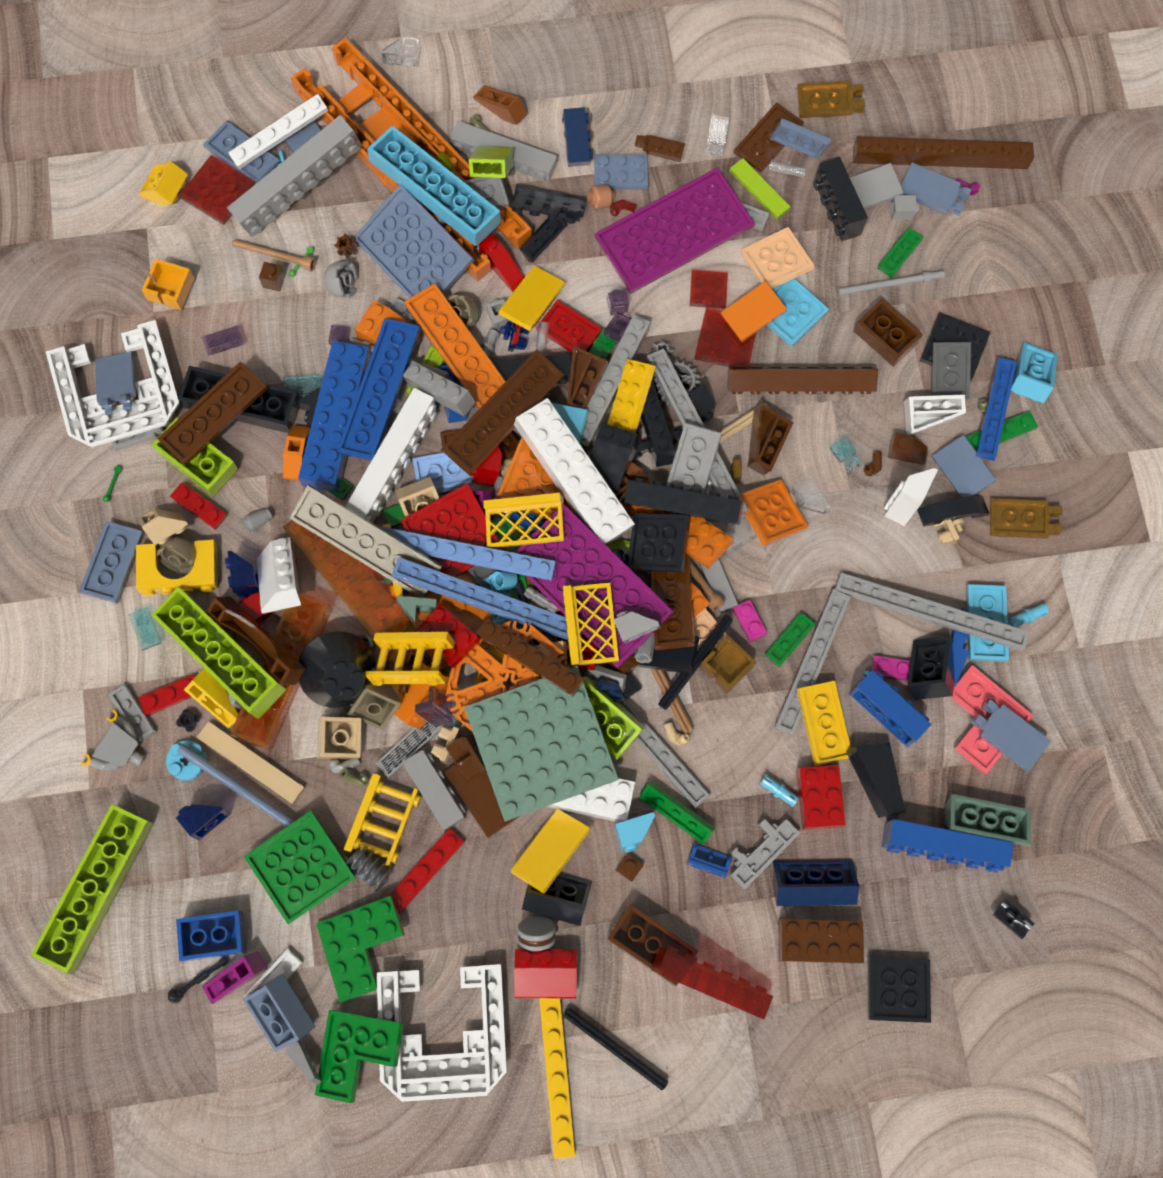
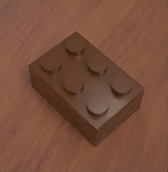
[853,299,923,367]

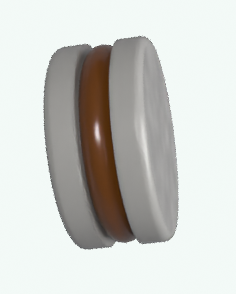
[518,916,556,951]

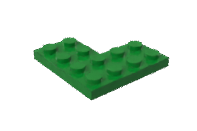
[316,896,405,1003]
[315,1009,404,1103]

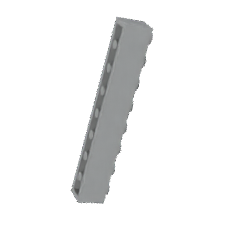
[580,315,650,454]

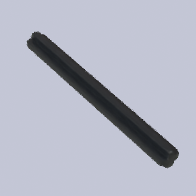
[658,614,733,710]
[564,1008,668,1090]

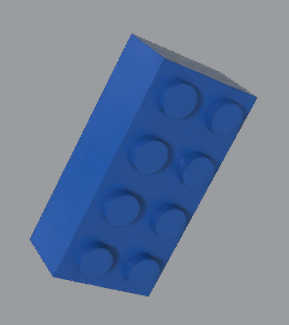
[849,670,932,748]

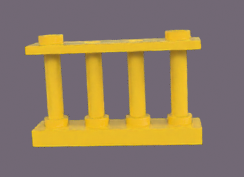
[365,632,455,686]
[344,773,421,867]

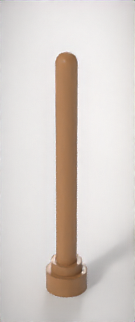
[232,239,316,272]
[689,559,725,611]

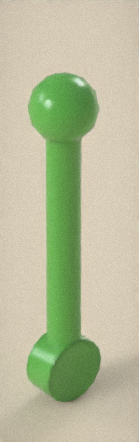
[289,246,314,277]

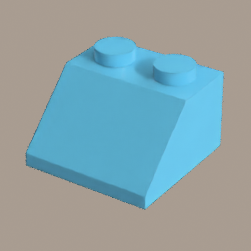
[614,812,655,853]

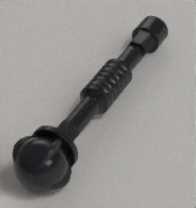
[168,957,228,1003]

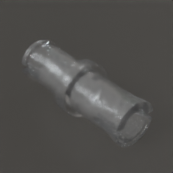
[769,159,806,178]
[534,321,550,356]

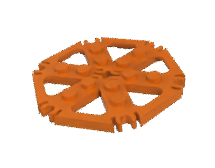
[446,621,570,732]

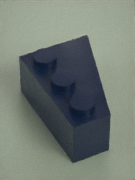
[562,107,593,167]

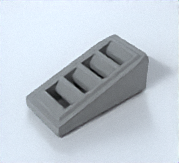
[286,1040,321,1085]

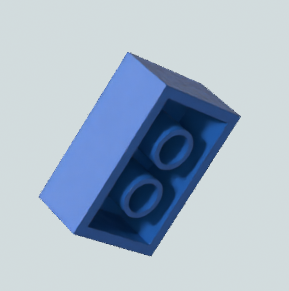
[176,910,246,962]

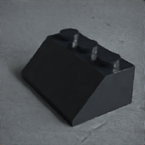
[521,873,592,926]

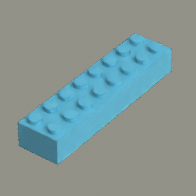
[367,126,501,246]

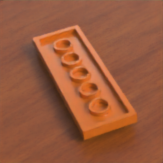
[623,481,734,569]

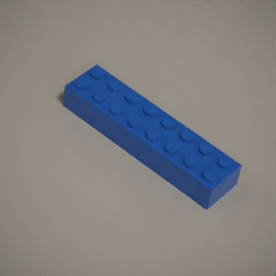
[298,341,371,492]

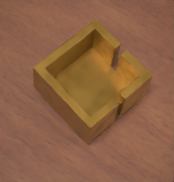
[699,636,756,694]

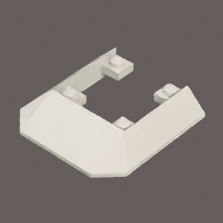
[46,320,180,448]
[377,964,507,1102]

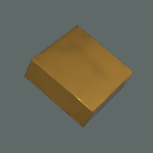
[731,460,742,484]

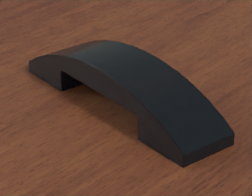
[917,496,989,527]

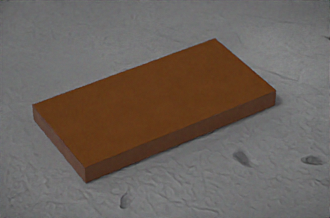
[733,102,804,173]
[444,750,520,838]

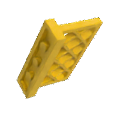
[483,493,565,548]
[563,583,619,667]

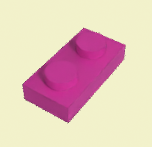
[732,600,767,643]
[872,656,911,682]

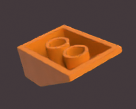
[355,300,423,346]

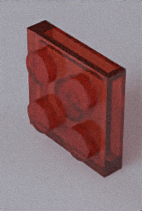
[689,270,728,309]

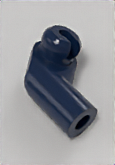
[597,680,623,702]

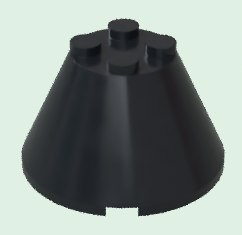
[298,631,376,708]

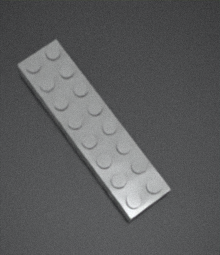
[227,115,362,237]

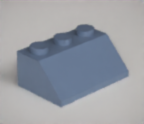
[243,974,315,1052]

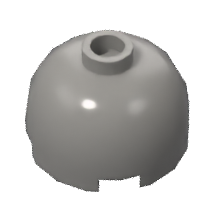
[324,260,358,298]

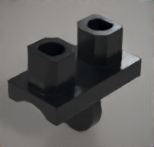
[992,899,1035,939]

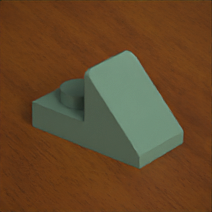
[396,596,437,624]

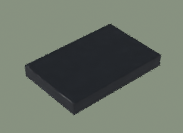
[638,636,699,674]

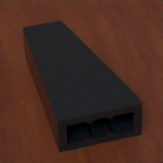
[846,742,905,821]

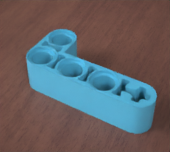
[480,571,523,630]

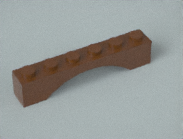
[206,597,306,686]

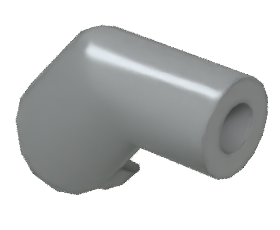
[329,758,360,774]

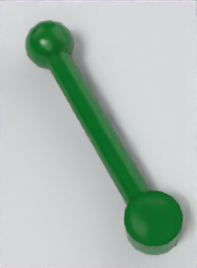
[103,466,122,502]

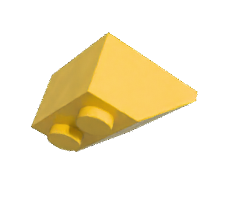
[138,161,188,206]

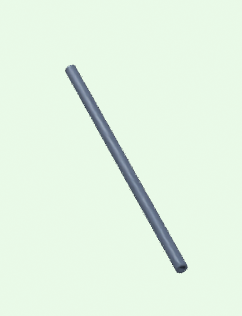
[177,744,375,887]

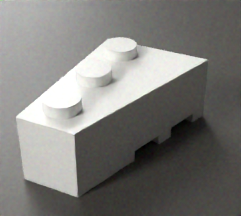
[904,395,966,436]

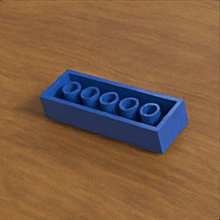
[882,819,1013,873]

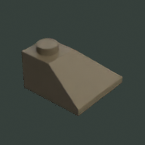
[347,684,401,730]

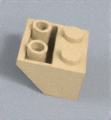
[138,508,188,545]

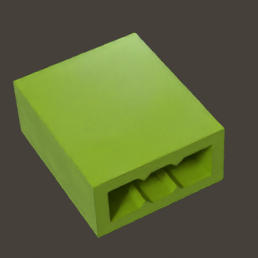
[469,146,514,178]

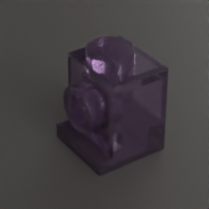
[607,289,629,315]

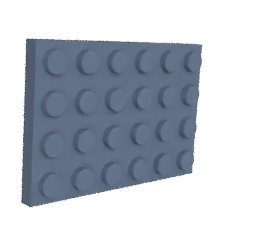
[354,184,475,298]

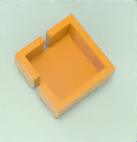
[142,259,194,310]

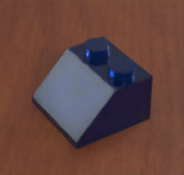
[176,804,231,840]

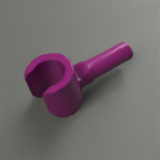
[955,177,980,196]

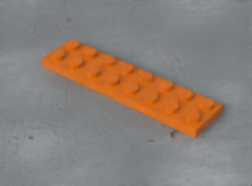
[404,283,506,410]

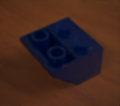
[225,551,259,598]

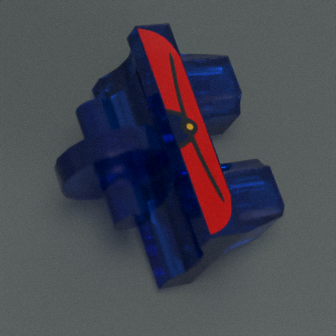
[499,321,529,352]

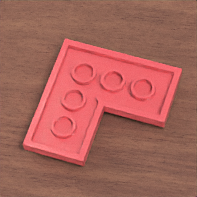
[949,665,1034,775]

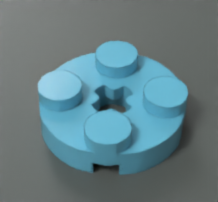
[166,740,208,781]

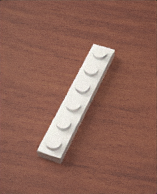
[228,94,329,169]

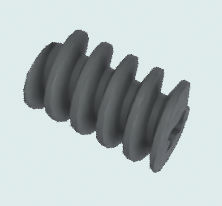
[346,847,391,892]

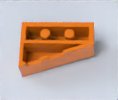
[394,663,461,729]

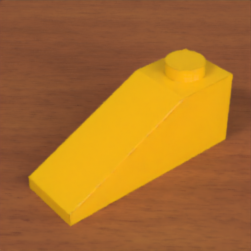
[184,668,240,728]

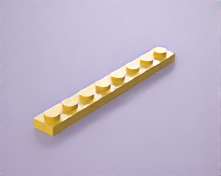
[539,998,575,1159]

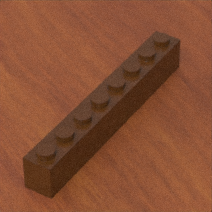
[727,366,878,394]

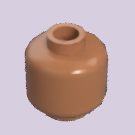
[587,185,615,209]

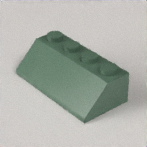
[944,794,1031,846]

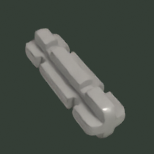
[524,587,559,614]

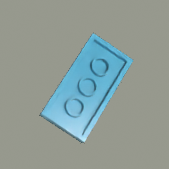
[966,584,1009,662]

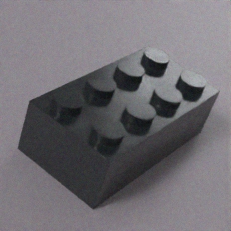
[813,157,868,242]

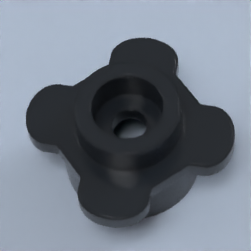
[176,709,200,732]

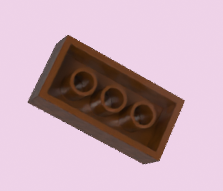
[607,904,698,987]
[778,919,864,964]

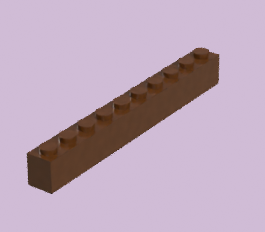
[853,136,1034,169]

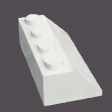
[884,468,938,526]
[257,537,301,614]

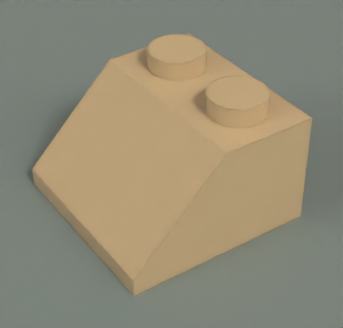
[395,477,439,518]
[317,717,361,759]

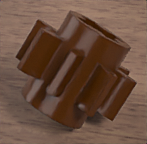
[334,233,359,258]

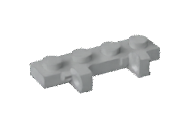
[730,819,800,890]

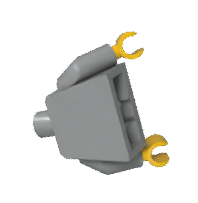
[80,710,144,771]

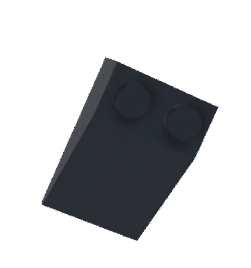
[589,423,639,493]
[907,636,955,700]

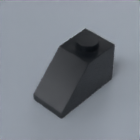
[688,383,716,422]

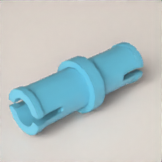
[1008,603,1049,627]
[759,774,799,807]

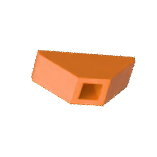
[283,425,311,481]

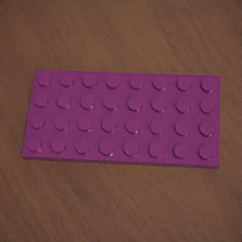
[594,167,755,294]
[515,504,674,668]

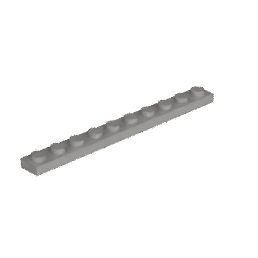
[647,349,748,514]
[835,573,1030,652]

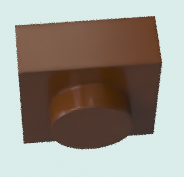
[615,853,644,882]

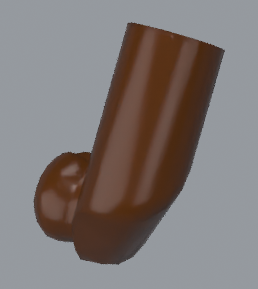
[864,452,882,476]

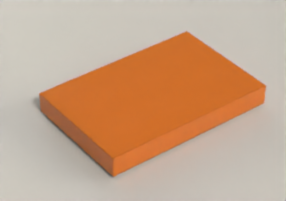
[720,281,787,343]

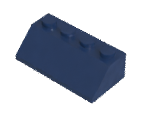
[772,860,859,906]

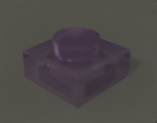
[328,325,350,345]

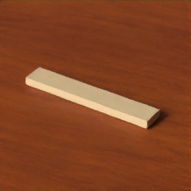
[196,721,305,804]

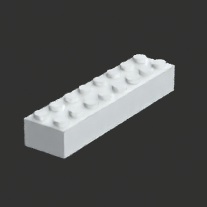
[346,388,437,523]
[514,398,634,545]

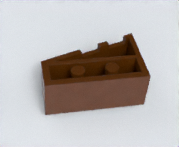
[567,346,609,409]
[748,404,794,475]

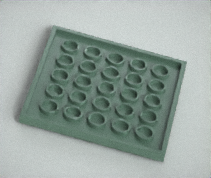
[464,666,619,821]

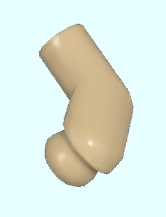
[664,722,690,746]

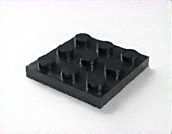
[920,312,990,381]
[627,513,691,573]
[868,957,931,1023]

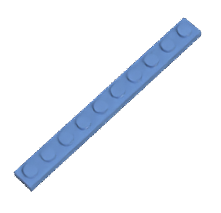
[379,526,557,581]
[392,557,568,640]

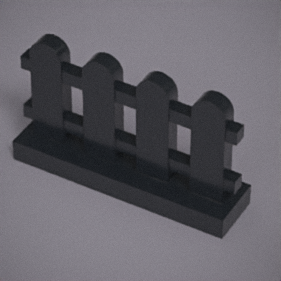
[509,184,587,224]

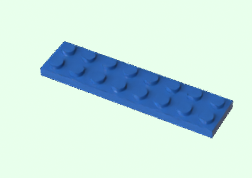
[337,318,421,461]

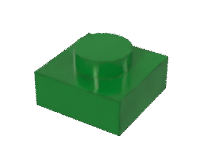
[327,478,353,501]

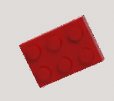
[536,300,602,354]
[414,604,481,669]

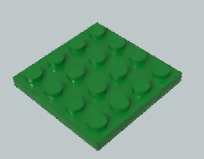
[244,810,357,925]

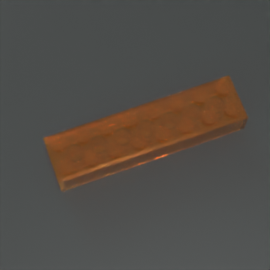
[283,520,410,639]
[230,592,332,752]

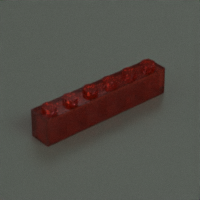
[651,946,773,1020]

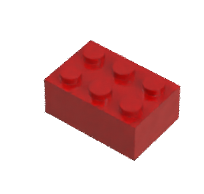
[796,765,846,830]

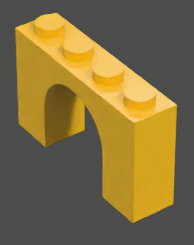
[136,540,218,597]

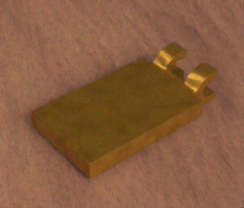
[797,81,865,118]
[990,498,1063,539]

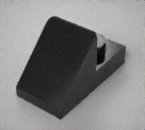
[296,388,320,427]

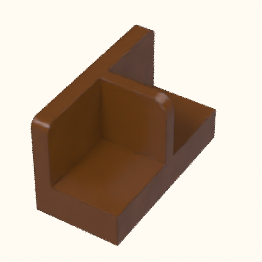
[444,736,486,781]

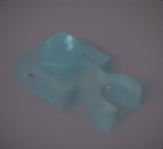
[830,437,861,472]

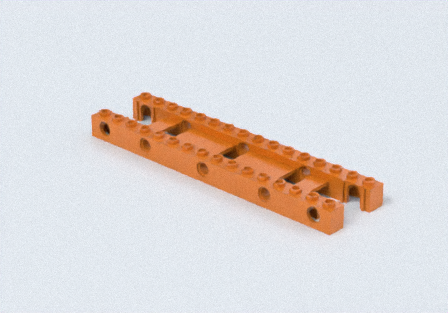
[291,37,531,282]

